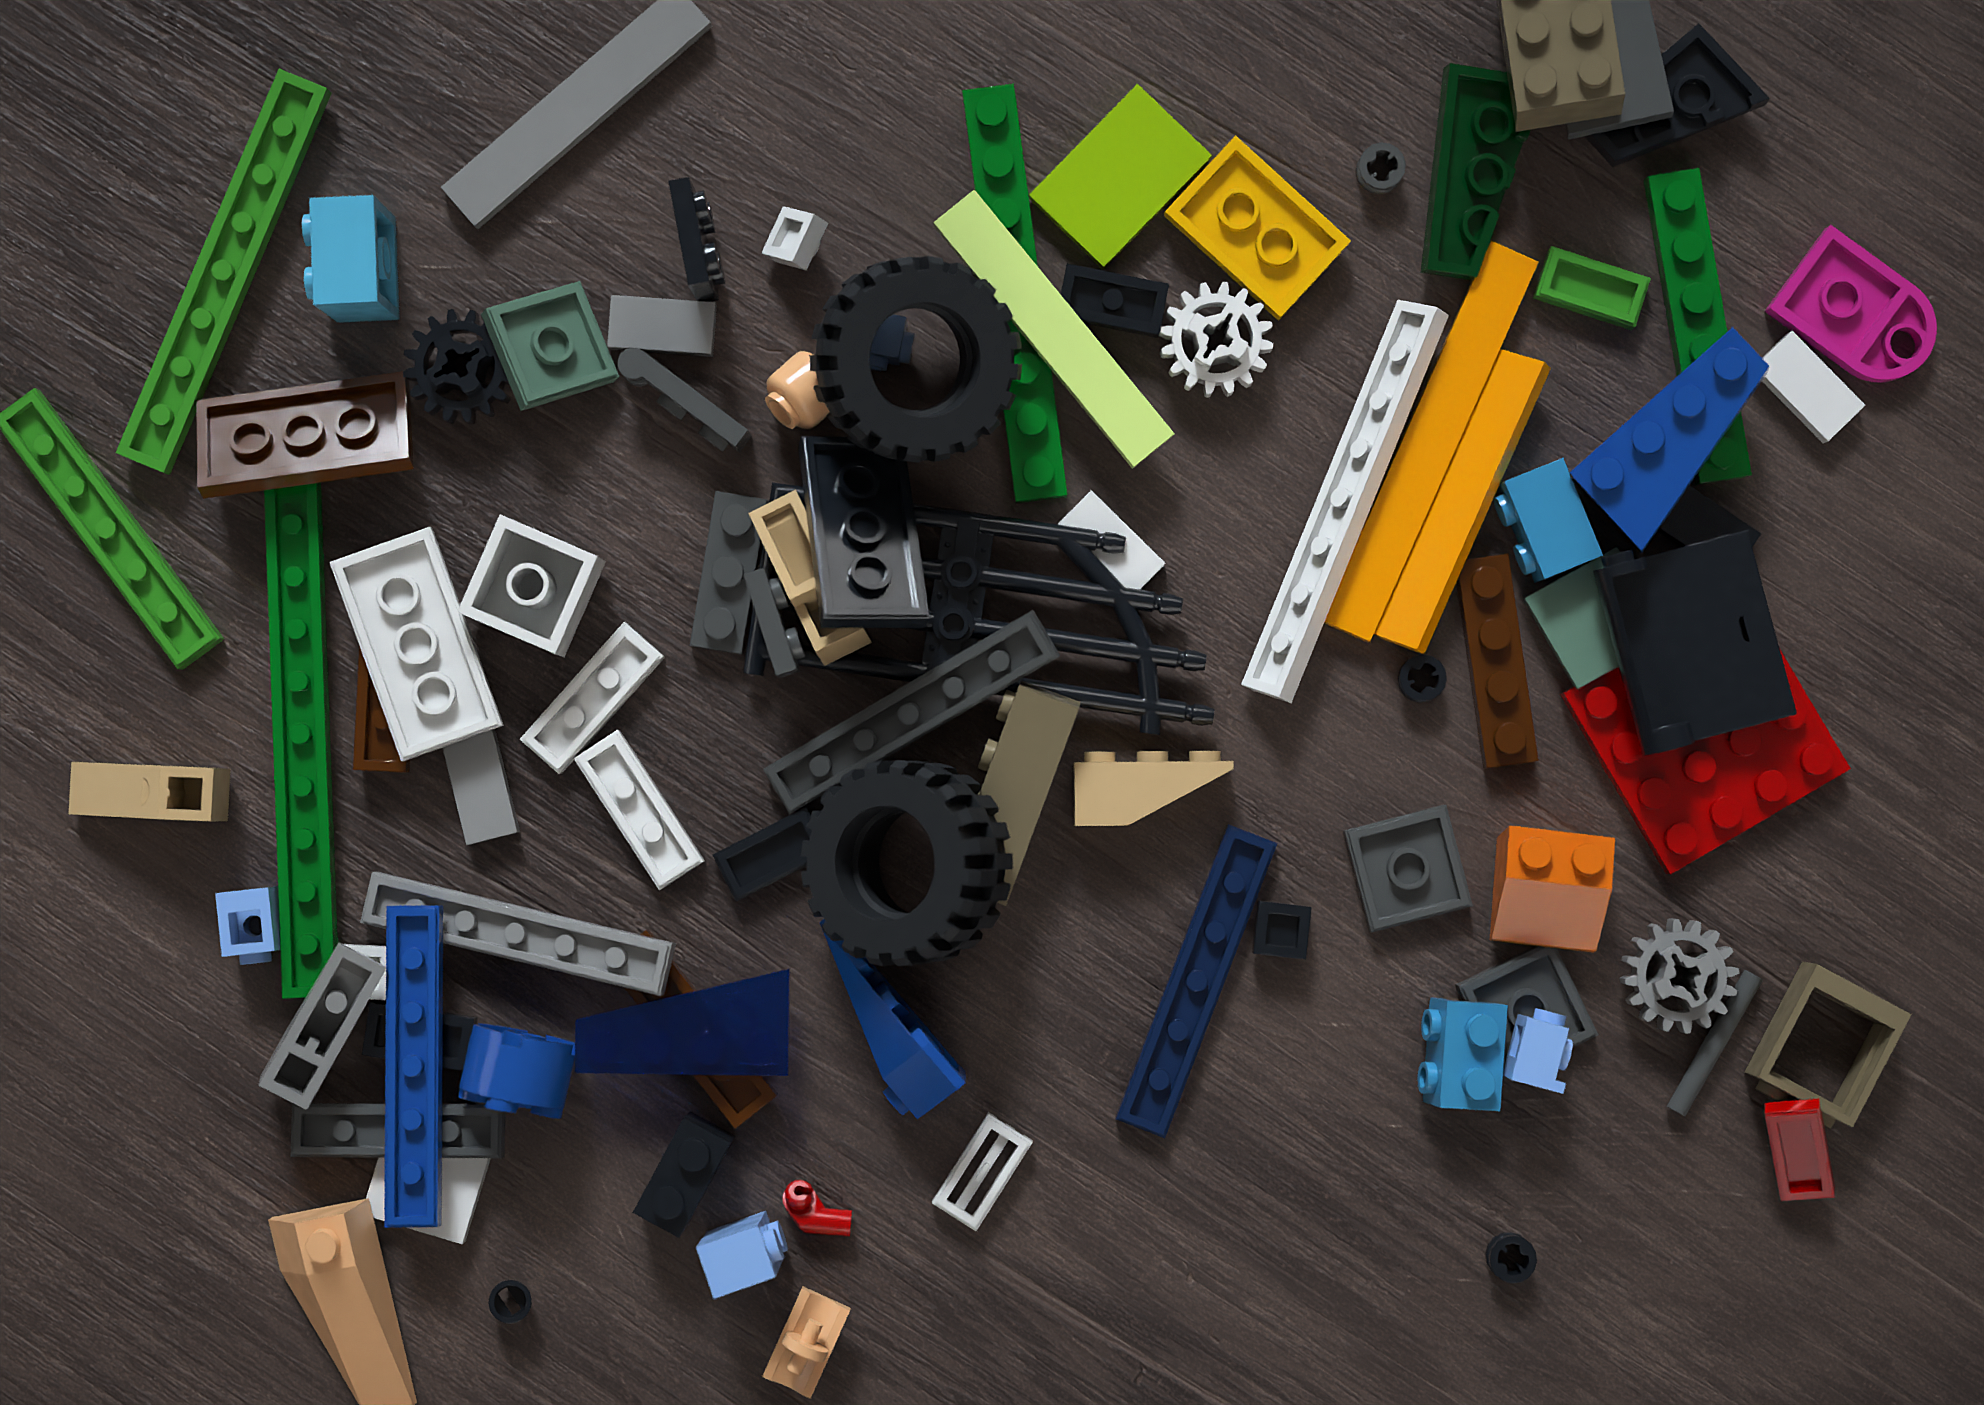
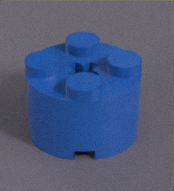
[458,1023,577,1119]

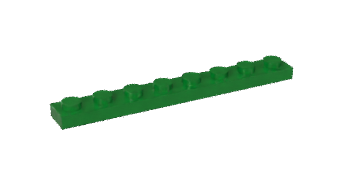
[962,84,1068,504]

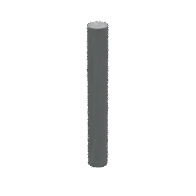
[1667,970,1763,1117]

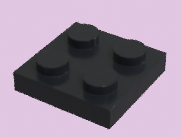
[668,177,725,302]

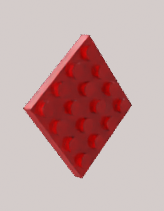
[1560,650,1851,875]

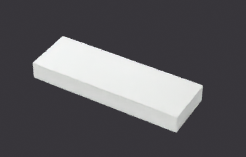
[520,622,665,774]
[574,730,705,890]

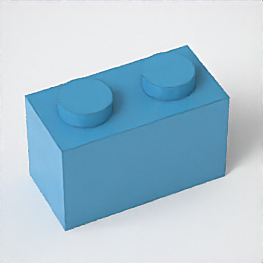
[1494,458,1603,583]

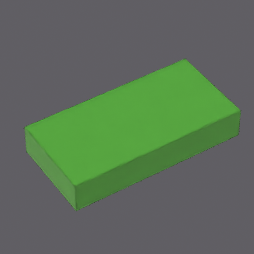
[1533,246,1651,330]

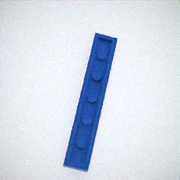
[384,905,443,1228]

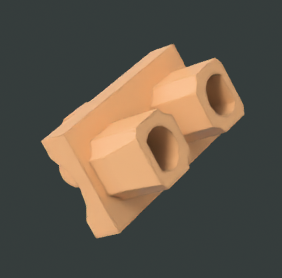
[762,1286,851,1399]

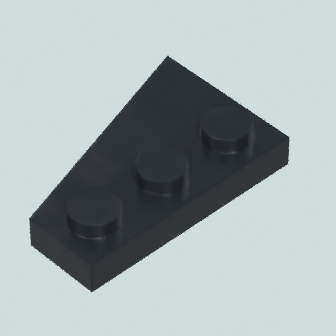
[1584,23,1770,167]

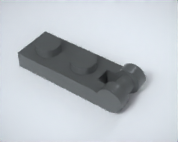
[617,348,752,453]

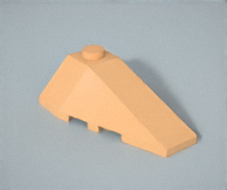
[268,1198,417,1405]

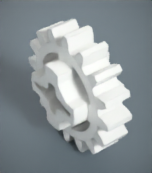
[1159,282,1274,398]

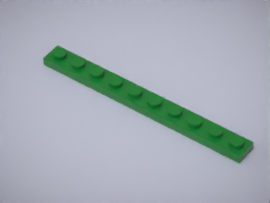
[264,482,338,999]

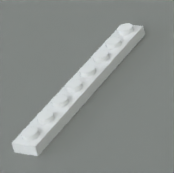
[1241,300,1449,703]

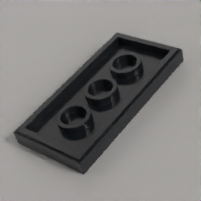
[798,436,930,628]

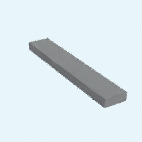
[441,0,712,229]
[360,872,676,996]

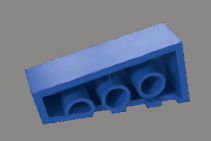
[1570,327,1770,554]

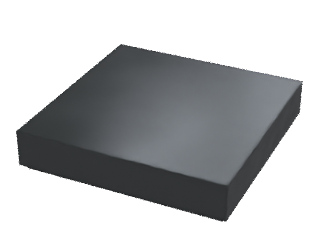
[1343,805,1473,933]
[1455,946,1598,1081]

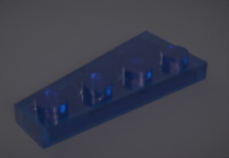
[575,968,791,1076]

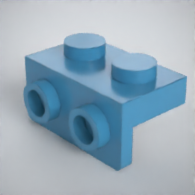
[1417,997,1508,1111]

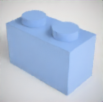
[696,1211,788,1299]

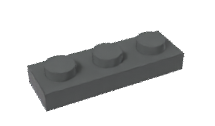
[690,491,769,655]

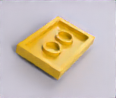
[1164,135,1351,321]

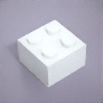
[457,515,606,657]

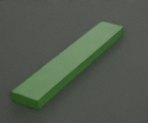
[0,388,224,670]

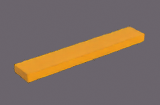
[1374,349,1551,654]

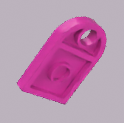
[1764,225,1937,383]

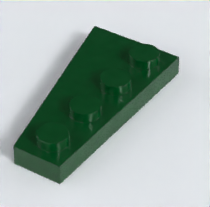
[1421,63,1531,280]

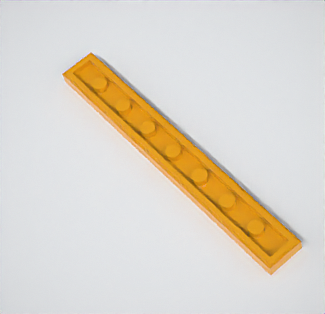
[1324,241,1539,643]

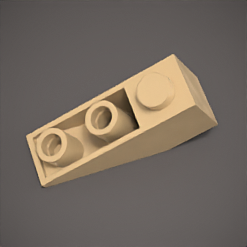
[1073,751,1234,826]
[68,762,231,821]

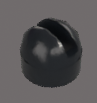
[488,1280,532,1323]

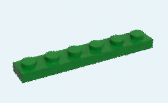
[1643,168,1752,486]

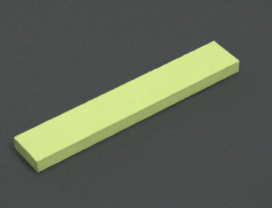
[933,190,1175,469]

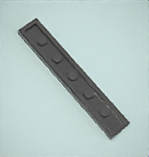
[763,610,1060,814]

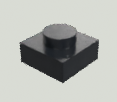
[1252,900,1312,960]

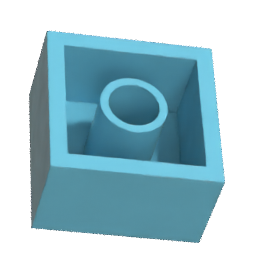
[302,195,399,323]

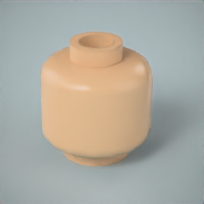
[765,351,830,429]

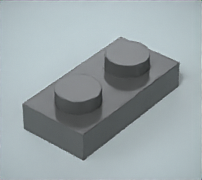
[743,568,805,678]

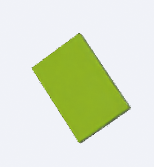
[1029,84,1212,270]

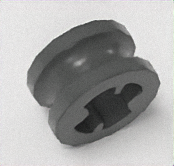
[1356,142,1406,194]

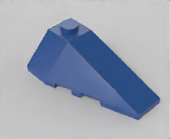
[820,919,966,1119]

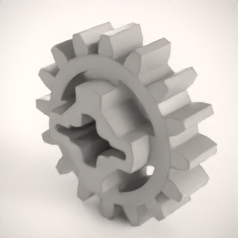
[1619,918,1739,1034]

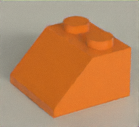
[1490,825,1615,953]

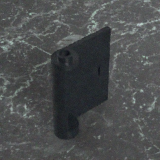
[1593,530,1797,755]

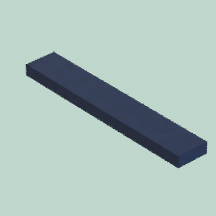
[1115,824,1278,1138]

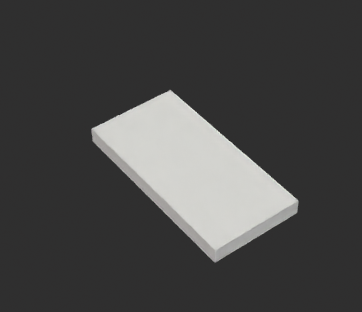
[330,527,504,761]

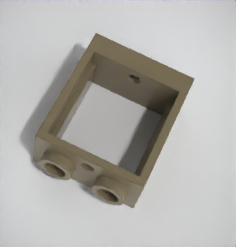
[1745,961,1912,1129]

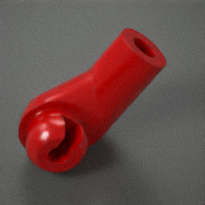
[782,1179,852,1237]

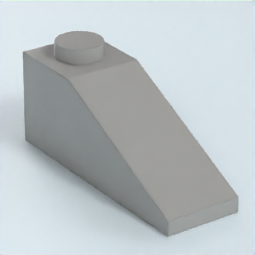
[258,942,387,1110]

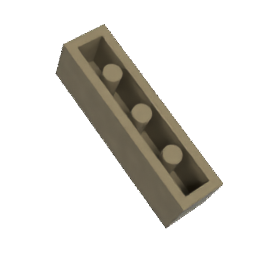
[977,680,1080,906]

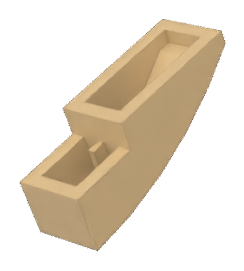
[748,490,872,666]

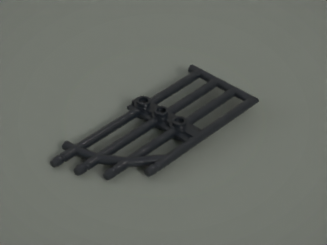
[743,482,1215,735]

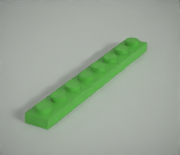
[116,69,332,475]

